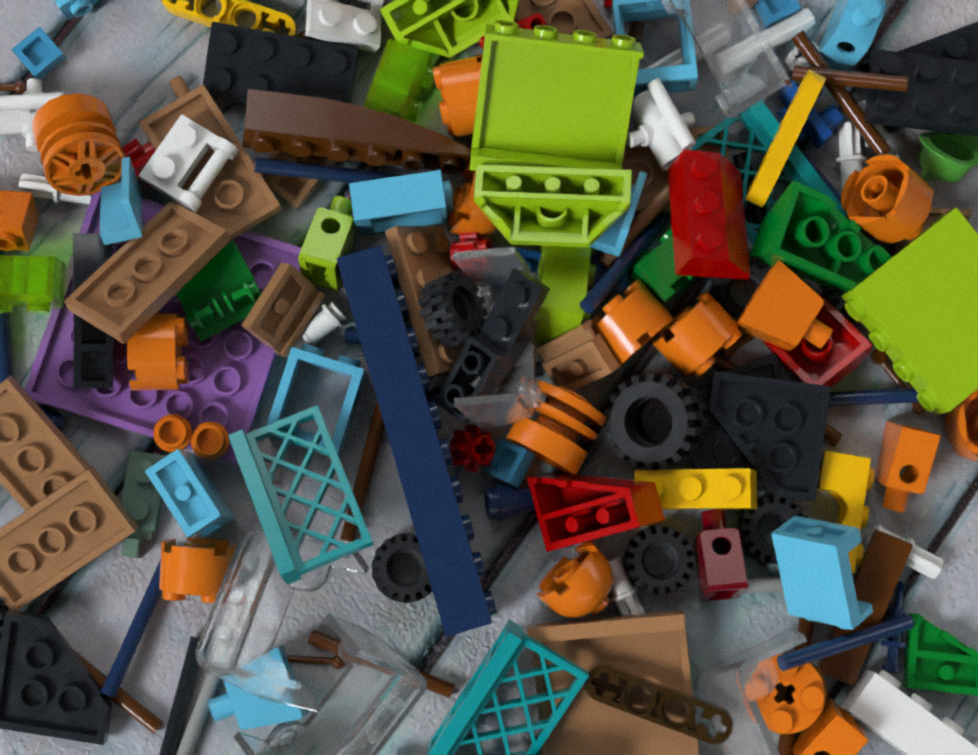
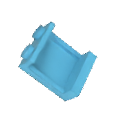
[145,449,236,538]
[771,516,873,630]

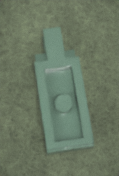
[121,450,166,558]

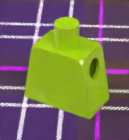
[298,196,356,292]

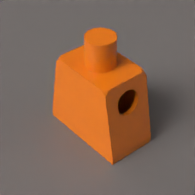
[736,260,833,351]
[875,421,941,513]
[792,698,869,755]

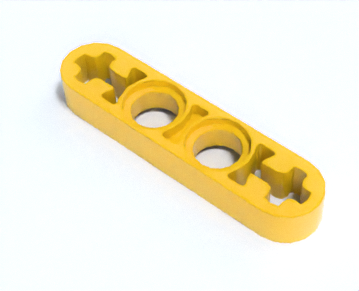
[161,0,298,37]
[745,69,826,208]

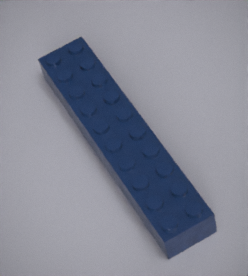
[336,245,497,637]

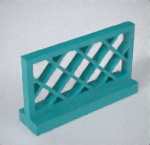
[691,95,847,267]
[228,405,374,585]
[426,619,589,755]

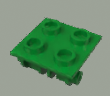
[176,240,262,342]

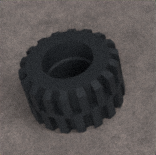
[604,373,710,470]

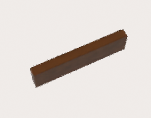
[817,529,913,686]

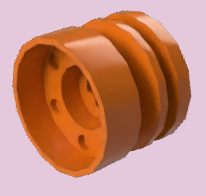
[32,93,125,196]
[506,380,607,476]

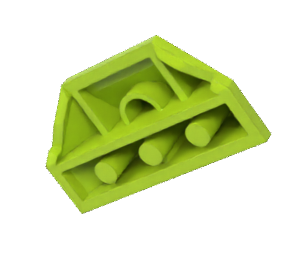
[380,0,520,58]
[474,164,632,248]

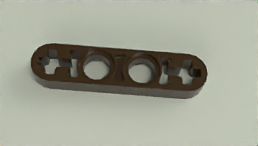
[585,665,734,744]

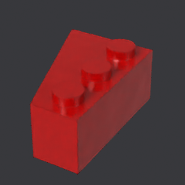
[527,472,665,552]

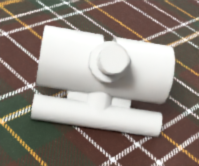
[0,78,64,152]
[626,78,696,171]

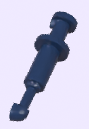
[881,581,908,674]

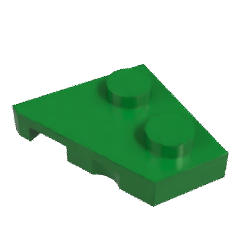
[903,613,978,696]

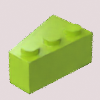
[529,246,596,345]

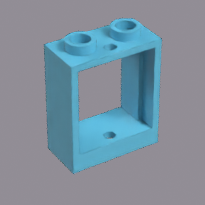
[611,0,698,97]
[349,170,454,236]
[267,344,367,459]

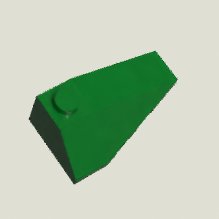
[750,181,892,292]

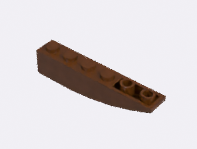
[243,89,471,175]

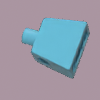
[818,0,887,71]
[208,645,307,730]

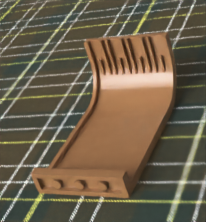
[527,610,699,755]

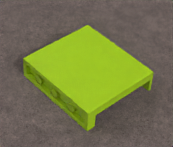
[470,20,644,171]
[841,207,978,415]

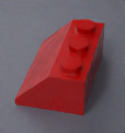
[667,150,751,280]

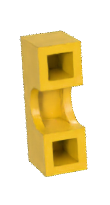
[817,451,874,573]
[634,468,757,510]

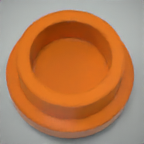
[153,414,193,452]
[191,422,230,460]

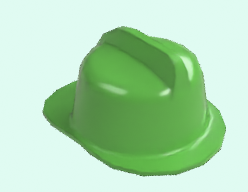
[918,131,978,183]

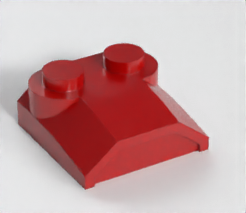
[763,293,872,388]

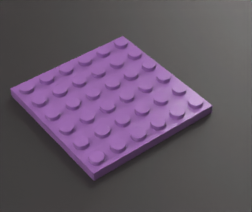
[24,191,301,465]

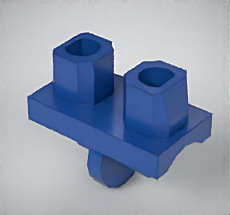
[776,81,844,149]

